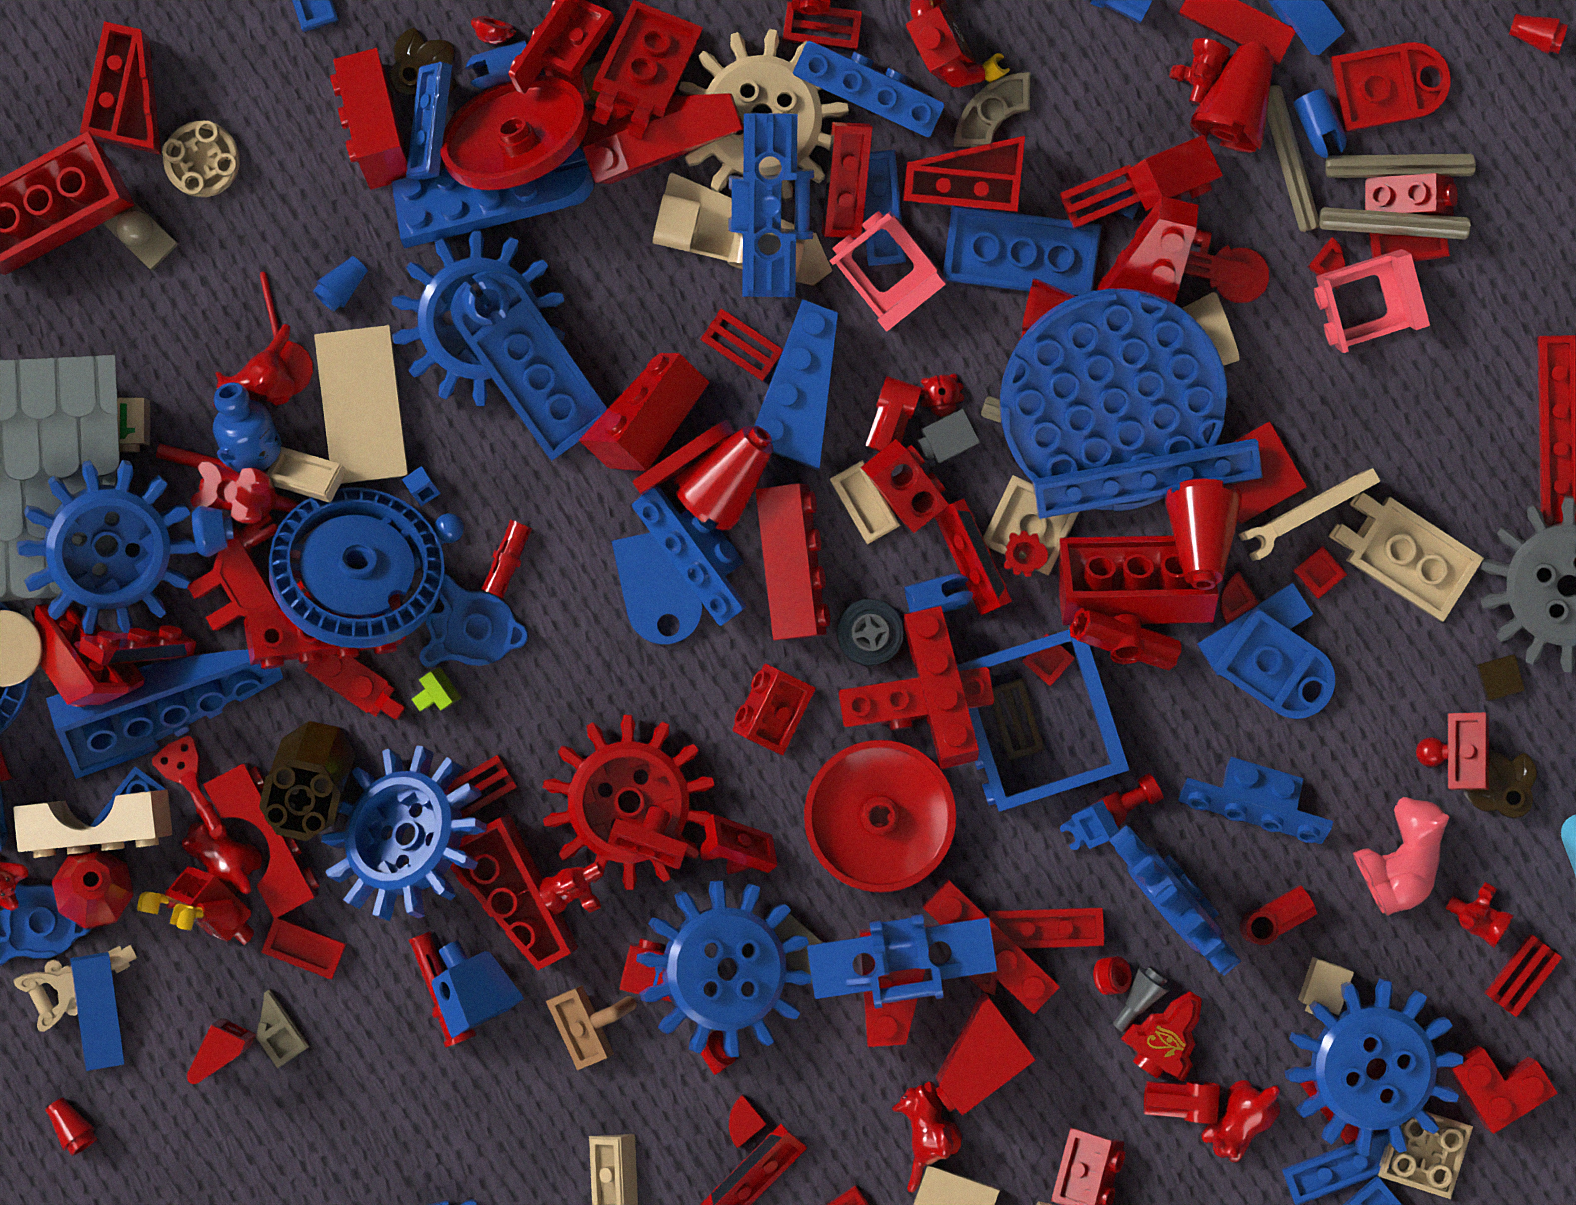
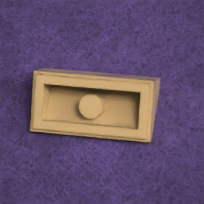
[589,1134,638,1205]

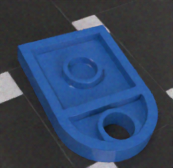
[611,532,702,645]
[1213,607,1335,719]

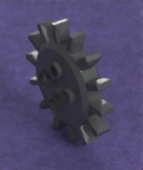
[1481,496,1576,672]

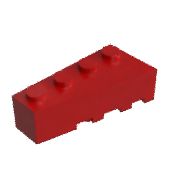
[450,814,579,971]

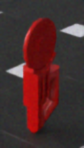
[1183,229,1269,303]

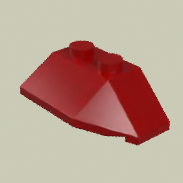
[34,604,145,707]

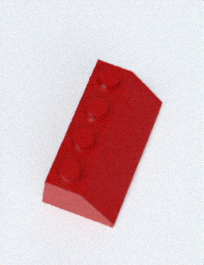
[0,131,135,275]
[1059,536,1219,625]

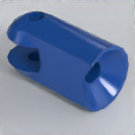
[465,40,526,89]
[1293,88,1347,158]
[904,573,973,613]

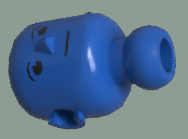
[212,382,282,473]

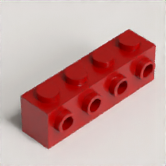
[755,483,830,640]
[244,594,406,669]

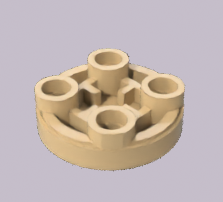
[162,120,240,197]
[0,610,43,687]

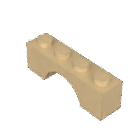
[13,790,172,858]

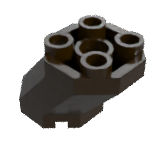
[259,721,357,841]

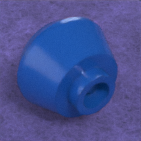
[192,506,234,557]

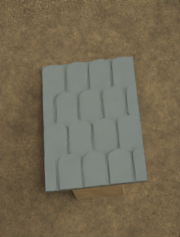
[0,355,119,602]

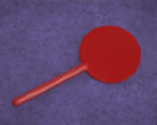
[260,272,313,396]

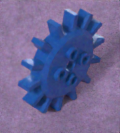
[391,230,565,406]
[17,460,197,634]
[321,746,486,921]
[1109,825,1241,976]
[636,880,812,1058]
[1285,978,1463,1156]

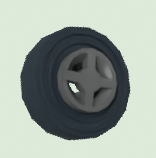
[837,599,904,666]

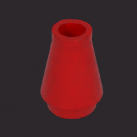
[1509,13,1568,55]
[45,1097,97,1156]

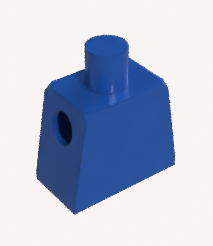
[432,940,524,1038]

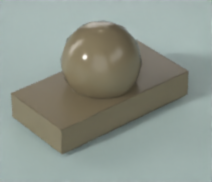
[103,199,178,271]

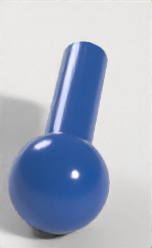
[412,513,464,572]

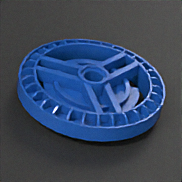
[269,487,444,648]

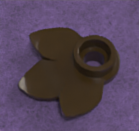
[389,27,457,96]
[1463,750,1537,819]

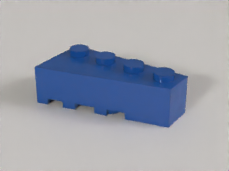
[754,299,838,471]

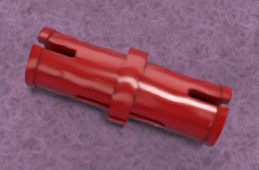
[481,519,532,598]

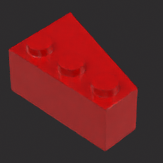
[80,21,162,155]
[330,48,408,190]
[903,135,1025,212]
[1097,196,1199,303]
[579,353,710,471]
[859,924,935,1047]

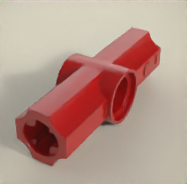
[1070,607,1182,671]

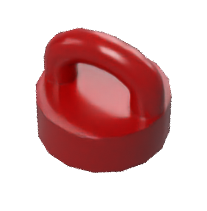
[1093,956,1132,995]

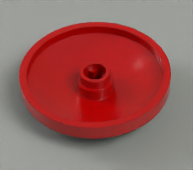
[440,76,589,190]
[804,740,956,892]

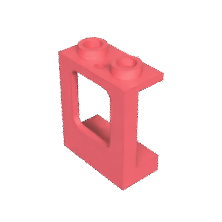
[830,211,948,332]
[1314,249,1430,353]

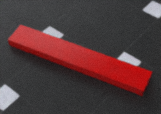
[1538,335,1576,562]

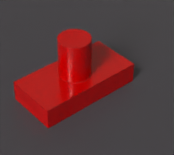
[608,806,688,870]

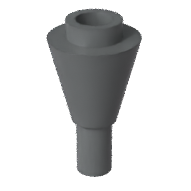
[1113,966,1170,1032]

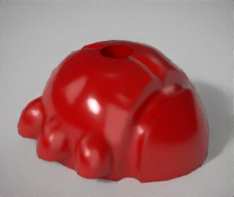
[471,16,516,46]
[920,373,965,417]
[1004,530,1048,577]

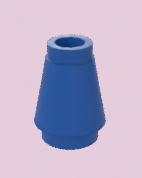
[313,256,368,312]

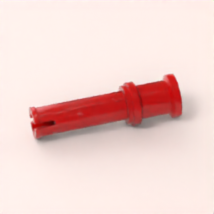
[408,931,477,1048]

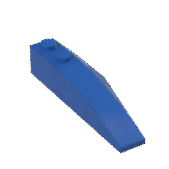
[46,649,283,779]

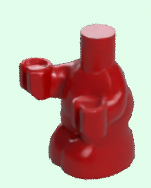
[1169,38,1231,106]
[538,861,604,915]
[1446,882,1514,949]

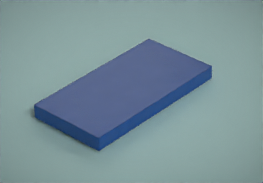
[943,205,1102,296]

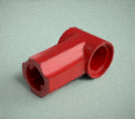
[865,376,922,452]
[1239,885,1317,945]
[1143,1081,1221,1124]

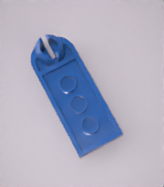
[391,147,594,249]
[451,270,607,461]

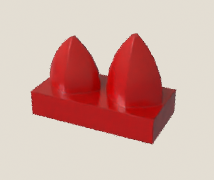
[700,814,778,874]

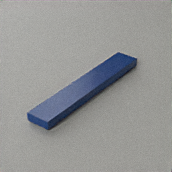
[1032,438,1263,519]

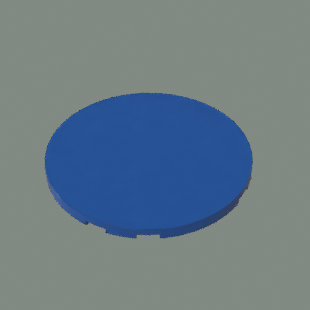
[1000,288,1228,512]

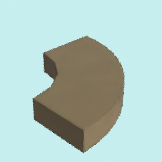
[953,72,1030,148]

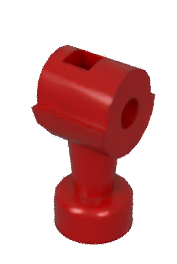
[1089,772,1164,826]

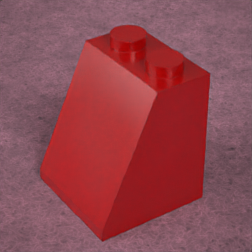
[935,992,1035,1116]

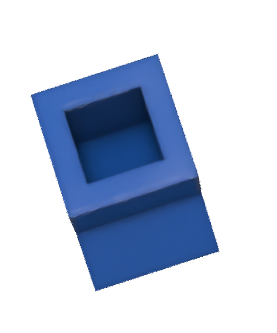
[402,466,441,506]

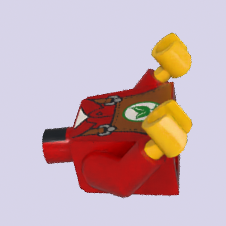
[906,0,1010,88]
[137,866,254,947]

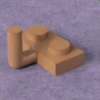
[546,985,637,1070]

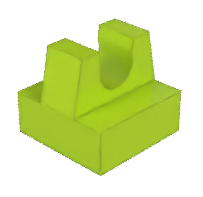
[412,667,462,711]

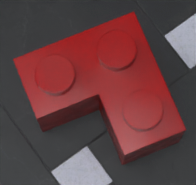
[1446,1045,1558,1134]

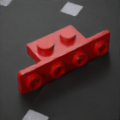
[508,0,615,94]
[839,667,994,731]

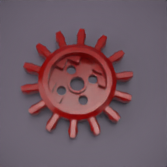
[542,714,715,890]

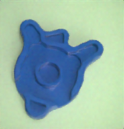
[419,574,529,667]
[0,881,92,966]

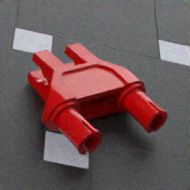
[188,512,314,631]

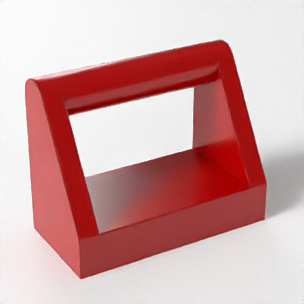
[187,1018,256,1084]

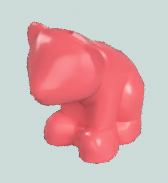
[1353,797,1449,916]

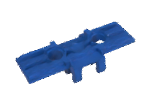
[728,113,814,297]
[807,914,997,1009]

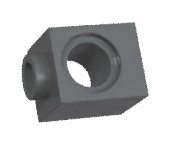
[918,409,980,464]

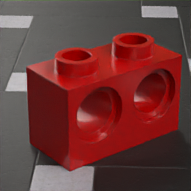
[860,439,949,533]

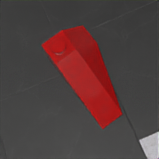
[583,93,744,184]

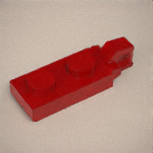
[305,654,407,720]

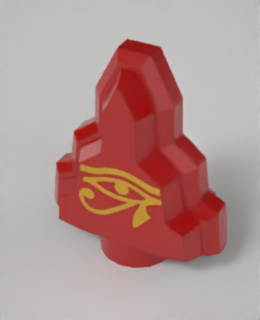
[1120,991,1202,1082]

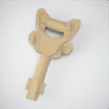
[13,945,138,1032]

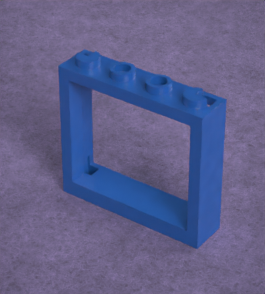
[957,629,1129,812]

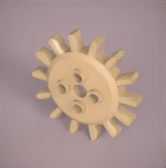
[679,29,849,202]

